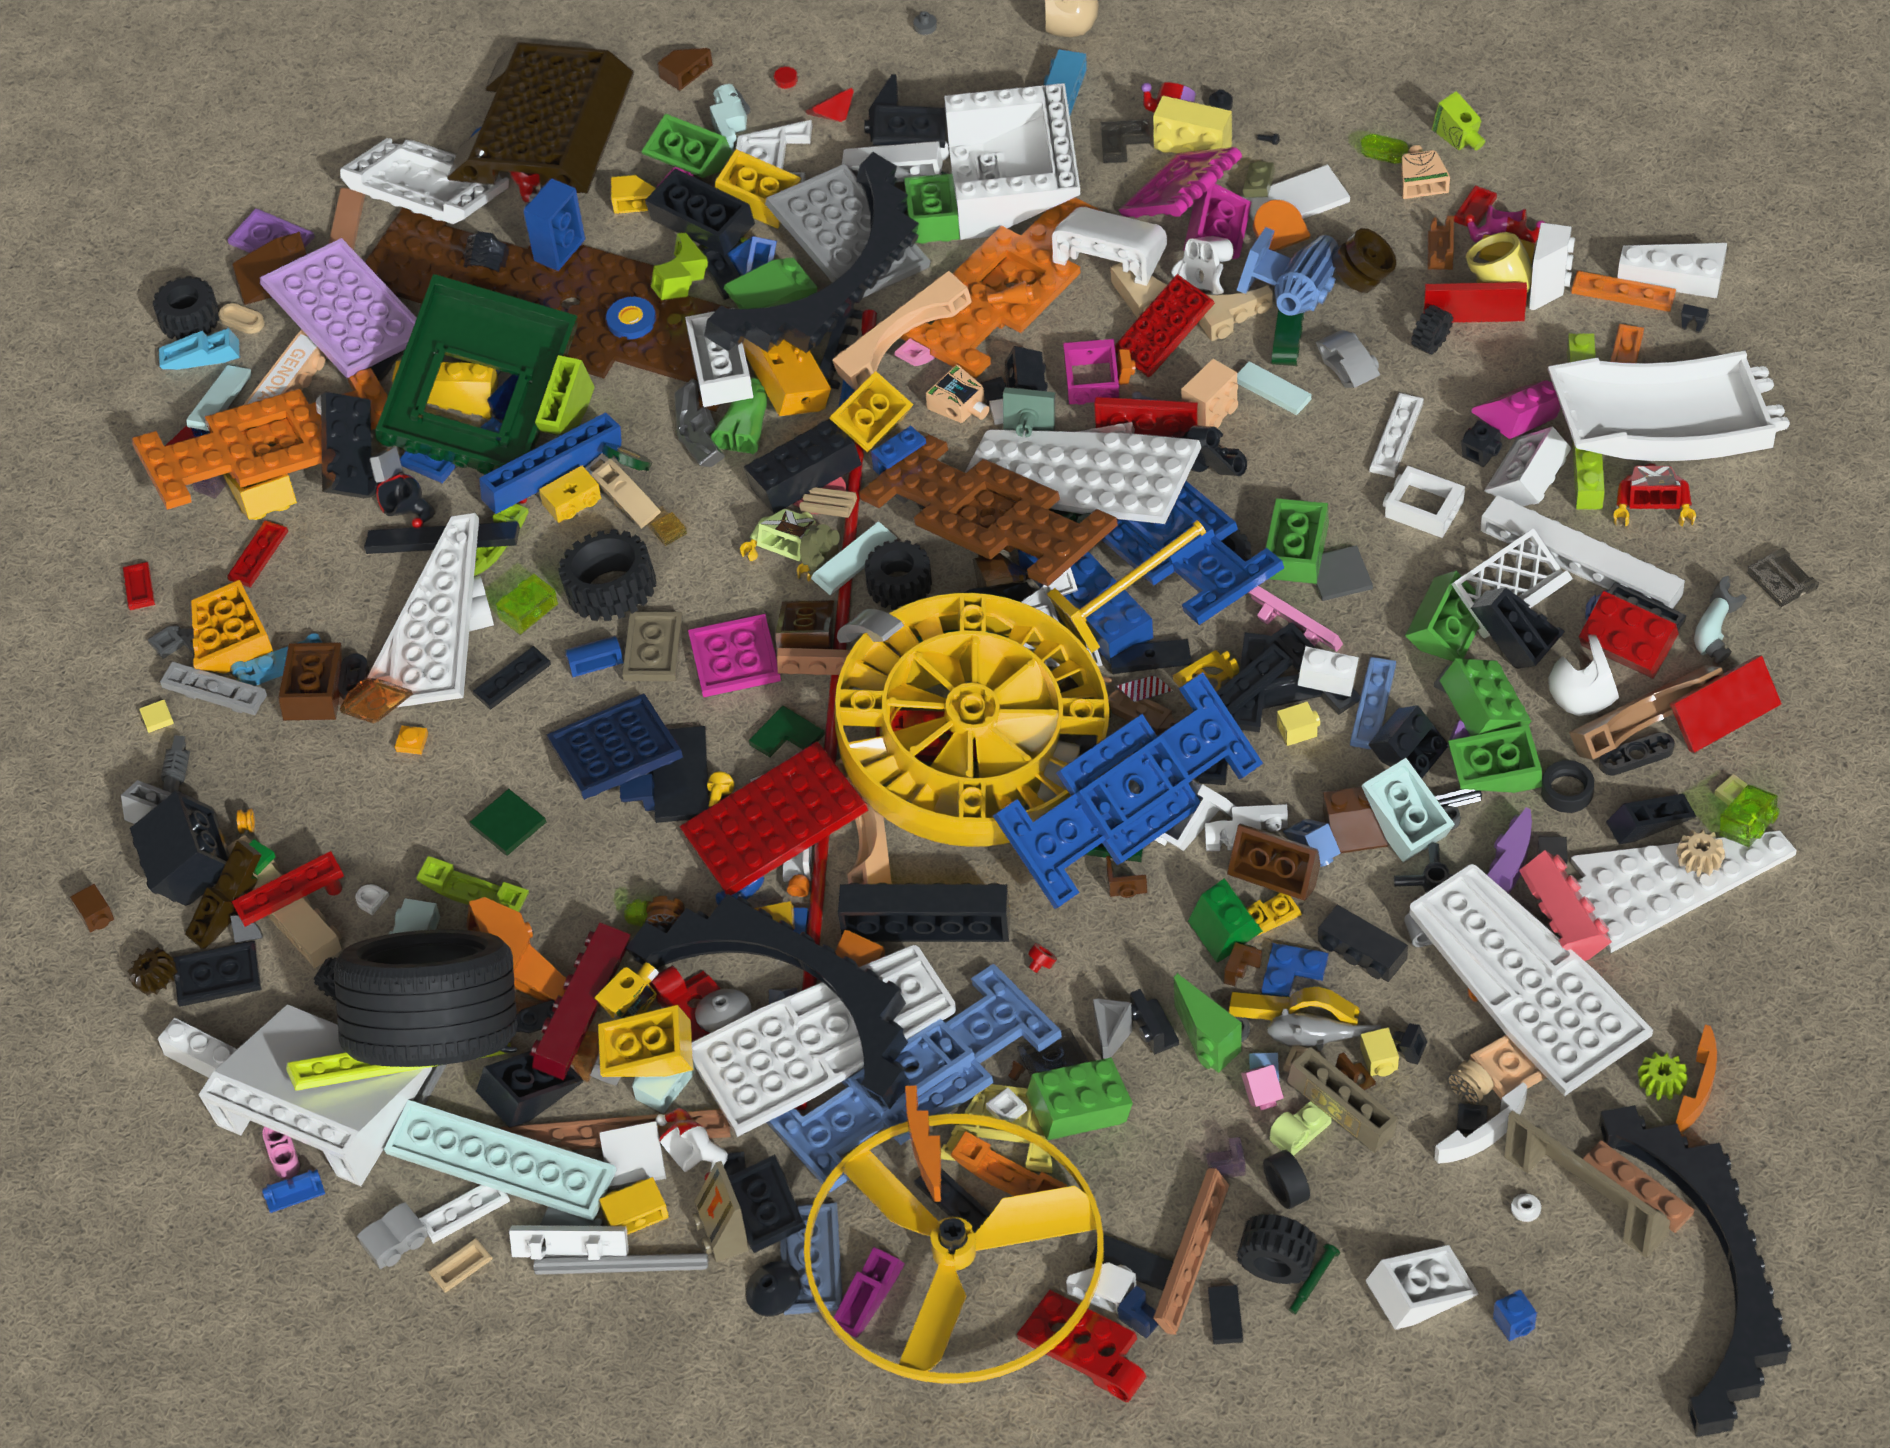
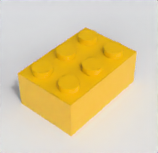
[715,149,802,229]

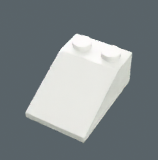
[1366,1245,1479,1329]

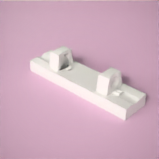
[509,1225,629,1260]

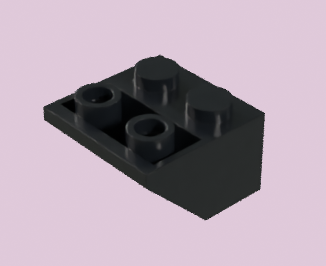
[1368,705,1448,779]

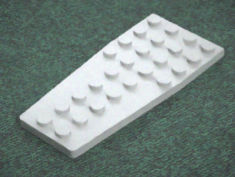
[965,430,1201,524]
[1409,864,1653,1096]
[692,945,956,1137]

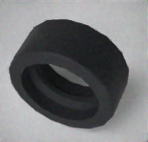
[1541,760,1594,813]
[1263,1150,1310,1209]

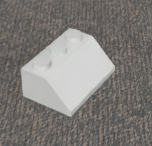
[1529,223,1575,310]
[1484,427,1571,506]

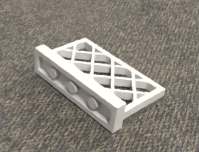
[1451,528,1573,639]

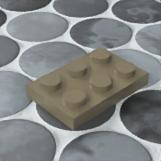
[622,612,683,681]

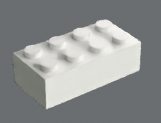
[685,308,753,407]

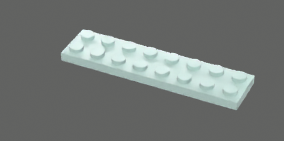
[384,1100,617,1221]

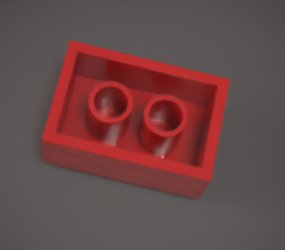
[1578,591,1679,679]

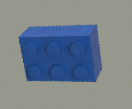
[524,178,585,271]

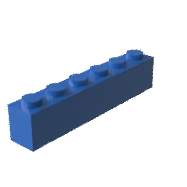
[479,412,622,514]

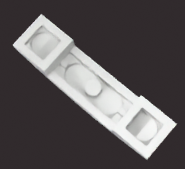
[1434,1082,1527,1163]

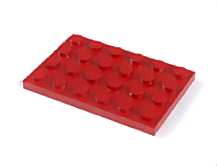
[679,741,869,896]

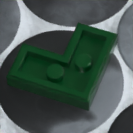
[749,705,825,758]

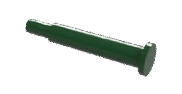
[1288,1243,1340,1315]

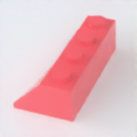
[1519,850,1612,961]

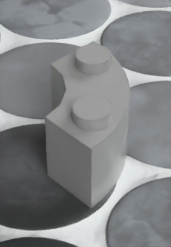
[1316,330,1380,388]

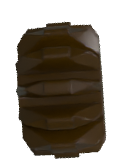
[127,947,178,996]

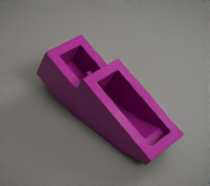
[834,1247,905,1338]

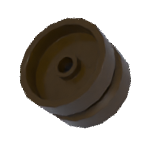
[1332,228,1397,293]

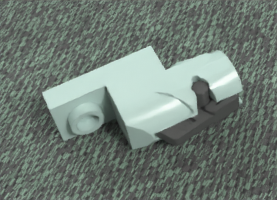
[709,84,751,152]

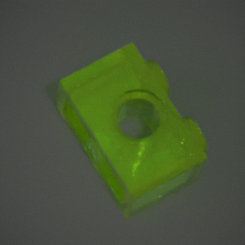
[496,574,558,635]
[1719,784,1779,847]

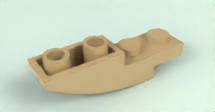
[585,453,661,529]

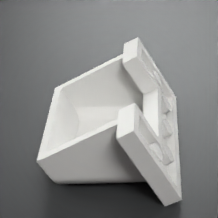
[1128,753,1236,851]

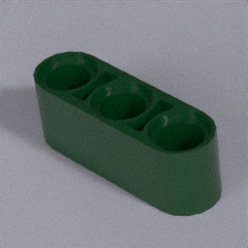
[1272,309,1304,366]

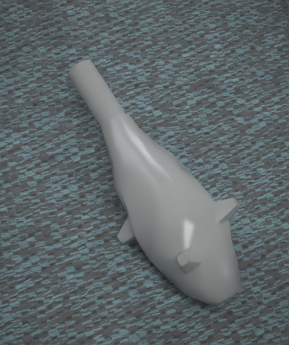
[1267,1009,1381,1050]

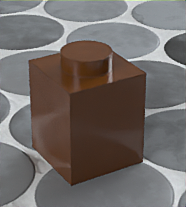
[70,884,115,933]

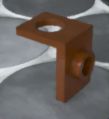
[1106,855,1147,898]
[1335,1052,1376,1091]

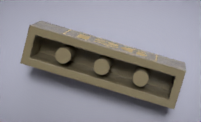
[1287,1047,1399,1153]

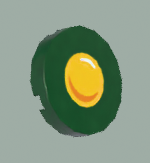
[602,443,652,471]

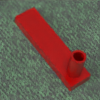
[232,851,344,927]

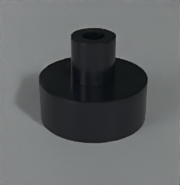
[1209,89,1233,111]

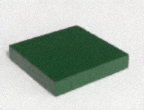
[469,789,547,856]

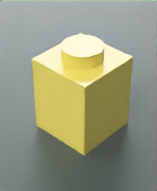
[1277,702,1320,746]
[1360,1028,1399,1076]

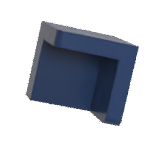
[620,774,655,811]
[1118,1285,1159,1339]

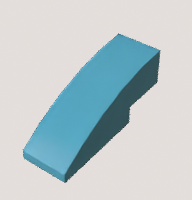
[159,328,240,370]

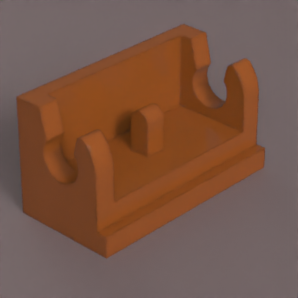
[1428,216,1454,270]

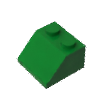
[1188,878,1263,963]

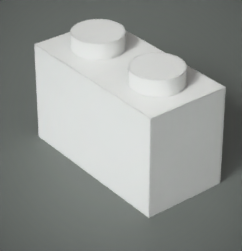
[1298,647,1359,697]

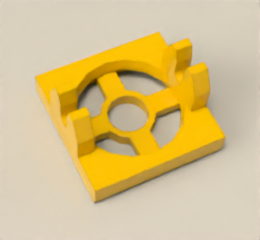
[1173,650,1239,691]

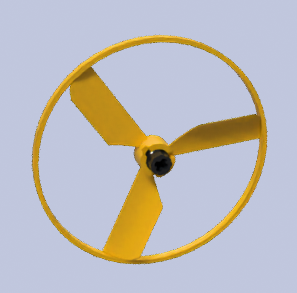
[804,1114,1104,1383]

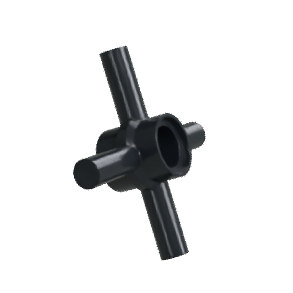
[1394,842,1455,893]

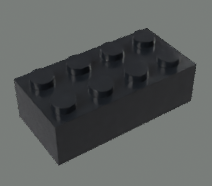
[645,168,755,256]
[743,419,862,514]

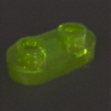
[1361,134,1409,164]

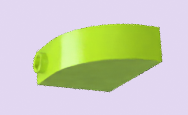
[535,355,595,435]

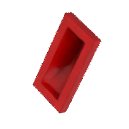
[805,87,854,122]

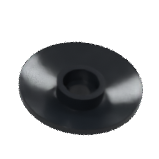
[745,1261,801,1317]

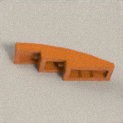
[905,1086,941,1202]

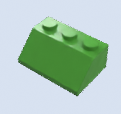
[642,114,732,178]
[1405,571,1479,662]

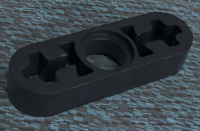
[1599,732,1675,776]

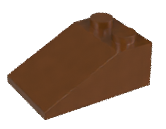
[232,232,307,305]
[775,600,834,651]
[278,642,342,721]

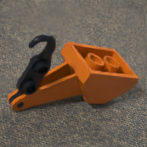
[466,897,566,1053]

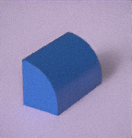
[564,635,623,677]

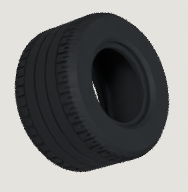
[334,929,517,1067]

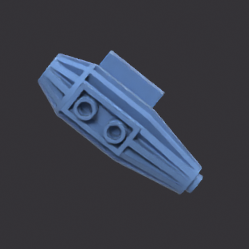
[1237,227,1338,316]

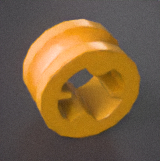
[237,808,255,834]

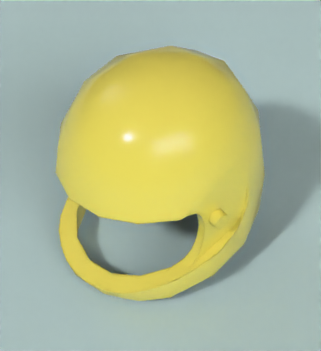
[1466,232,1533,292]

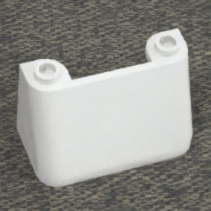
[1052,207,1167,286]

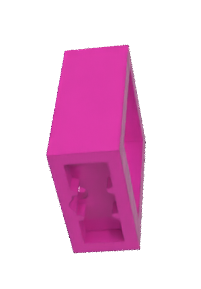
[1063,339,1119,405]

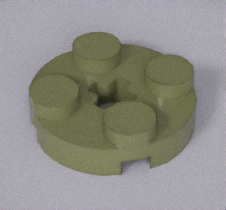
[800,524,840,576]

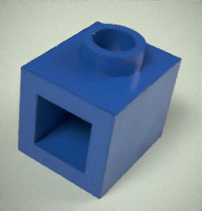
[1493,1289,1537,1341]

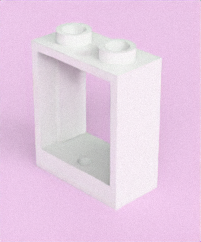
[1383,466,1465,538]

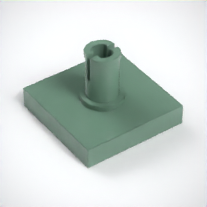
[1003,387,1055,437]

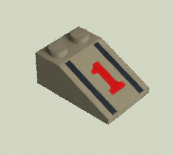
[692,1161,749,1262]

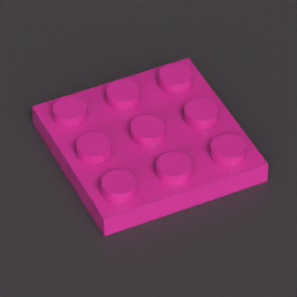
[688,614,781,698]

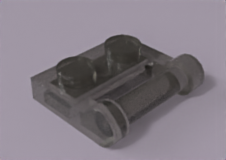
[1747,548,1819,607]

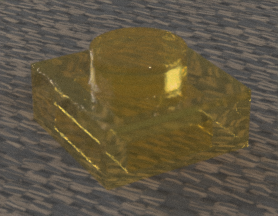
[651,512,687,546]

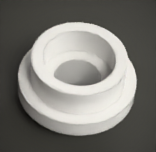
[1511,1194,1541,1222]

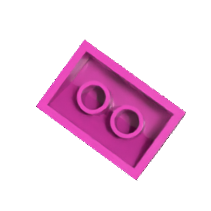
[1183,184,1251,259]
[1471,380,1561,439]

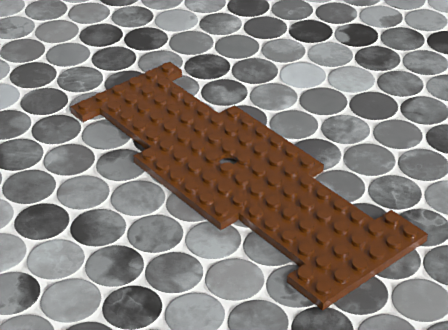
[365,207,748,412]

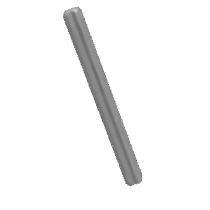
[534,1253,708,1275]

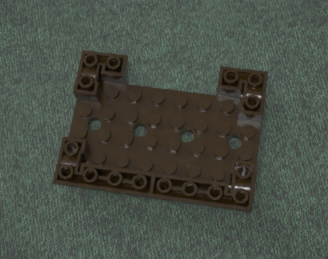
[447,42,634,194]

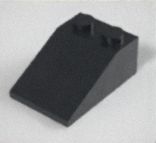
[476,1051,584,1128]

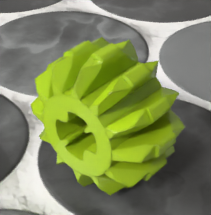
[1637,1052,1688,1101]

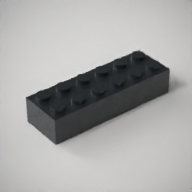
[838,883,1010,942]

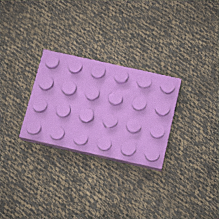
[260,238,417,378]

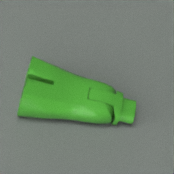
[711,378,767,454]

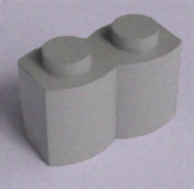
[357,1202,428,1269]

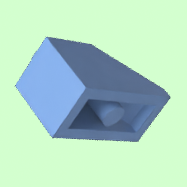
[1283,819,1341,867]

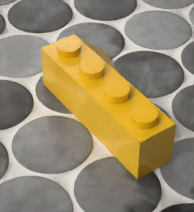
[392,361,498,420]

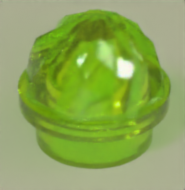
[624,899,648,926]

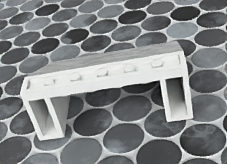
[944,83,1080,240]
[199,1004,432,1186]

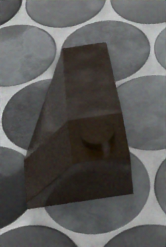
[972,553,1031,588]

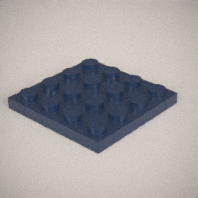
[546,693,683,800]

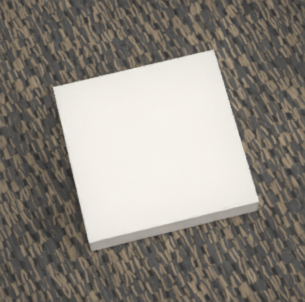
[600,1121,666,1189]

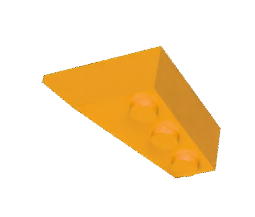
[191,580,273,674]

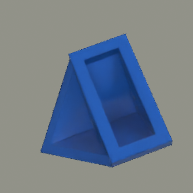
[727,236,777,277]

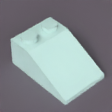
[1361,758,1455,863]

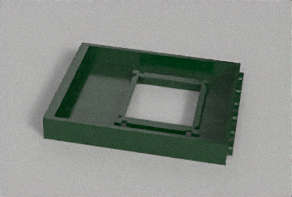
[376,274,577,475]

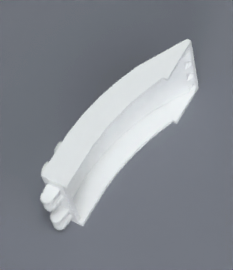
[1548,351,1790,461]

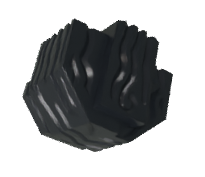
[463,231,509,272]

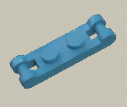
[231,633,322,686]

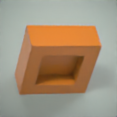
[1116,349,1135,385]

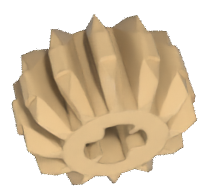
[1676,829,1725,877]

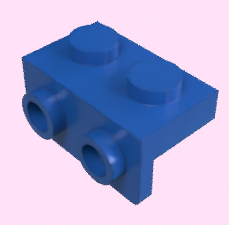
[871,425,926,475]

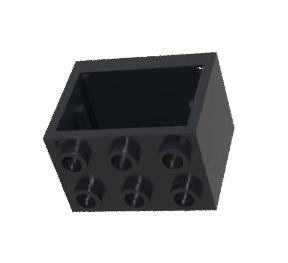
[130,790,230,906]

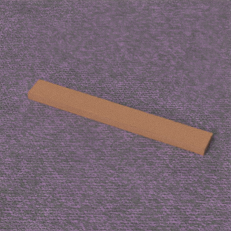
[501,1109,731,1150]

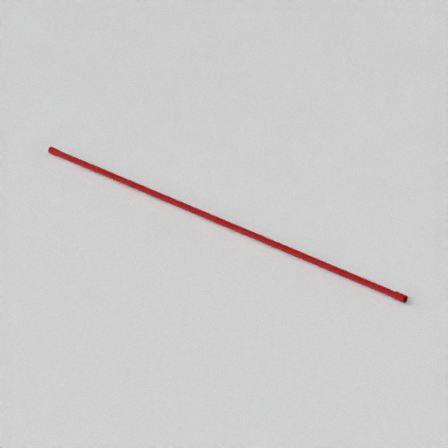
[795,309,877,1110]

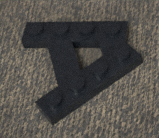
[1234,622,1360,733]

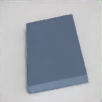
[780,1202,843,1315]

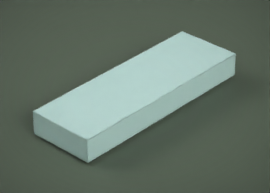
[1237,361,1311,415]

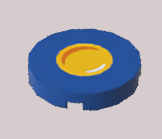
[606,297,656,339]

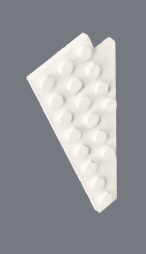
[1570,831,1797,953]

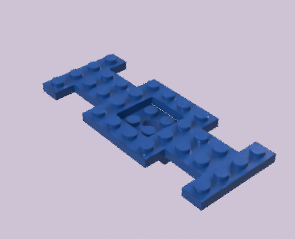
[1102,481,1284,625]
[993,672,1263,909]

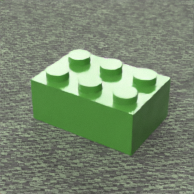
[1266,498,1329,584]
[1440,658,1531,736]
[1026,1057,1133,1140]

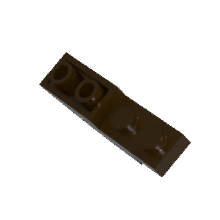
[185,840,262,949]

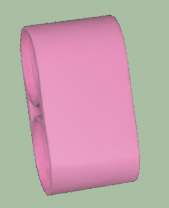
[262,1127,300,1179]

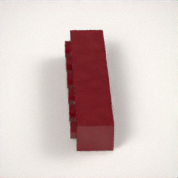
[530,922,631,1080]

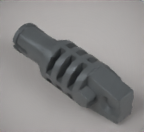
[161,735,190,793]

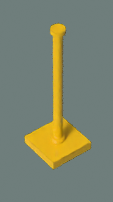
[1047,520,1206,653]

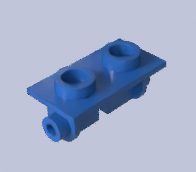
[262,1169,325,1213]

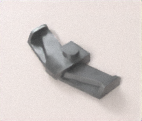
[674,379,725,467]

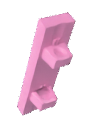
[1248,586,1343,652]

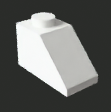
[1066,1263,1136,1314]

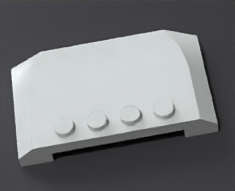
[341,138,509,224]

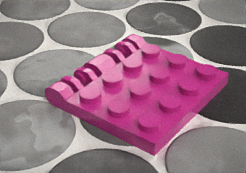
[1118,147,1242,218]

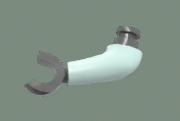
[1694,575,1747,664]

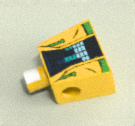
[595,962,659,1019]

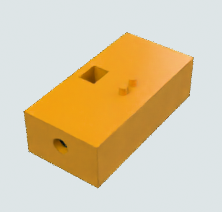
[743,338,831,416]

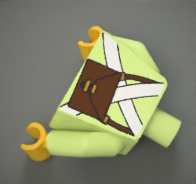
[740,509,816,581]

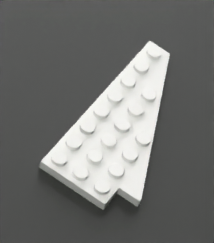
[366,513,479,708]

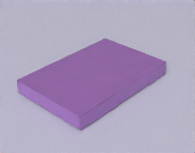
[227,208,315,253]

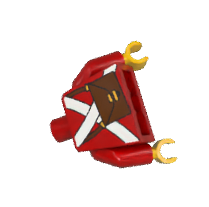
[1613,463,1696,527]

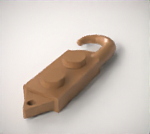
[1102,676,1176,735]

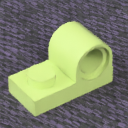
[1270,1101,1332,1156]

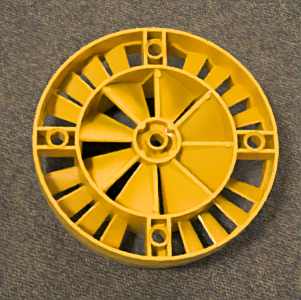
[834,593,1109,847]

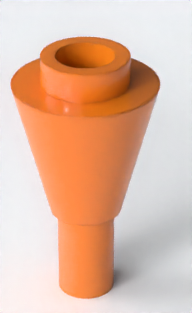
[987,280,1035,305]

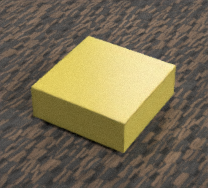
[139,700,174,733]

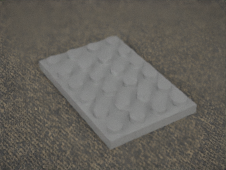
[765,164,931,298]

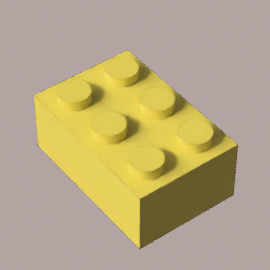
[1153,96,1232,154]

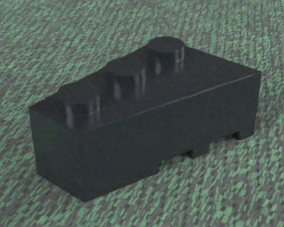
[1471,587,1565,669]

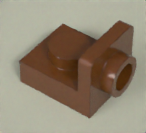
[1224,943,1262,986]

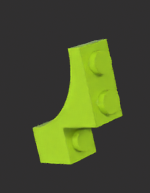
[651,233,708,300]

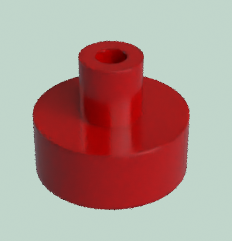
[1028,943,1057,973]

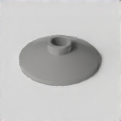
[695,989,751,1033]

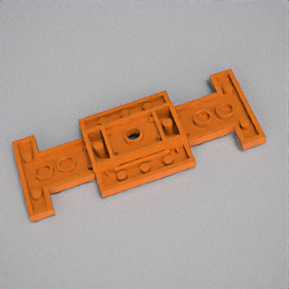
[900,197,1103,379]
[132,368,388,510]

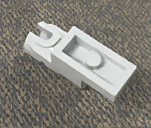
[1205,804,1288,852]

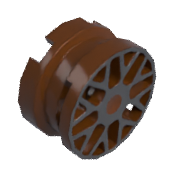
[645,896,685,931]

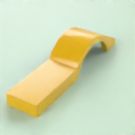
[1229,987,1360,1025]

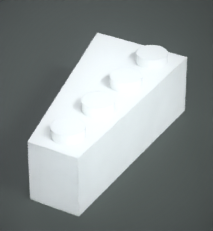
[1618,243,1727,298]

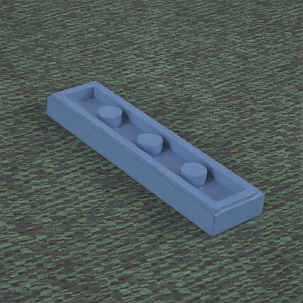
[1350,657,1396,749]

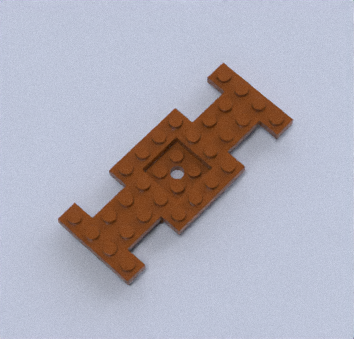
[859,434,1118,586]

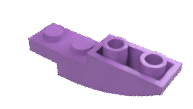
[1487,807,1532,894]

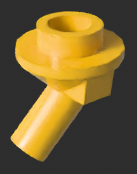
[707,771,735,807]

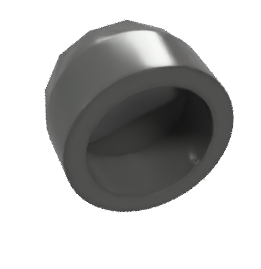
[1443,806,1461,830]

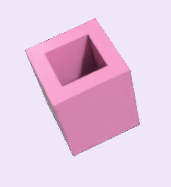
[1241,1064,1283,1110]

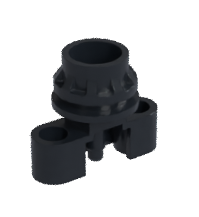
[1172,425,1247,476]

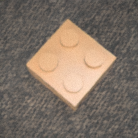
[1181,359,1238,428]

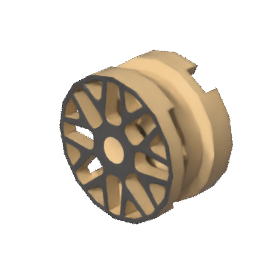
[1448,1060,1493,1105]

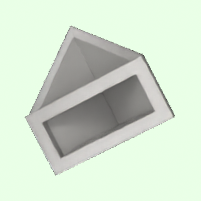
[1093,998,1132,1059]

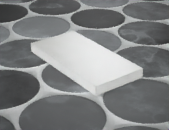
[1242,165,1350,222]

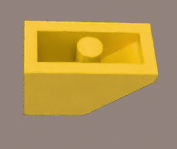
[611,175,656,214]

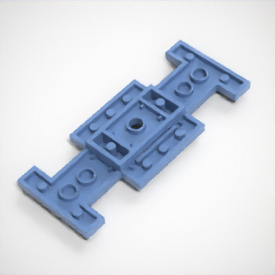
[766,964,1062,1192]

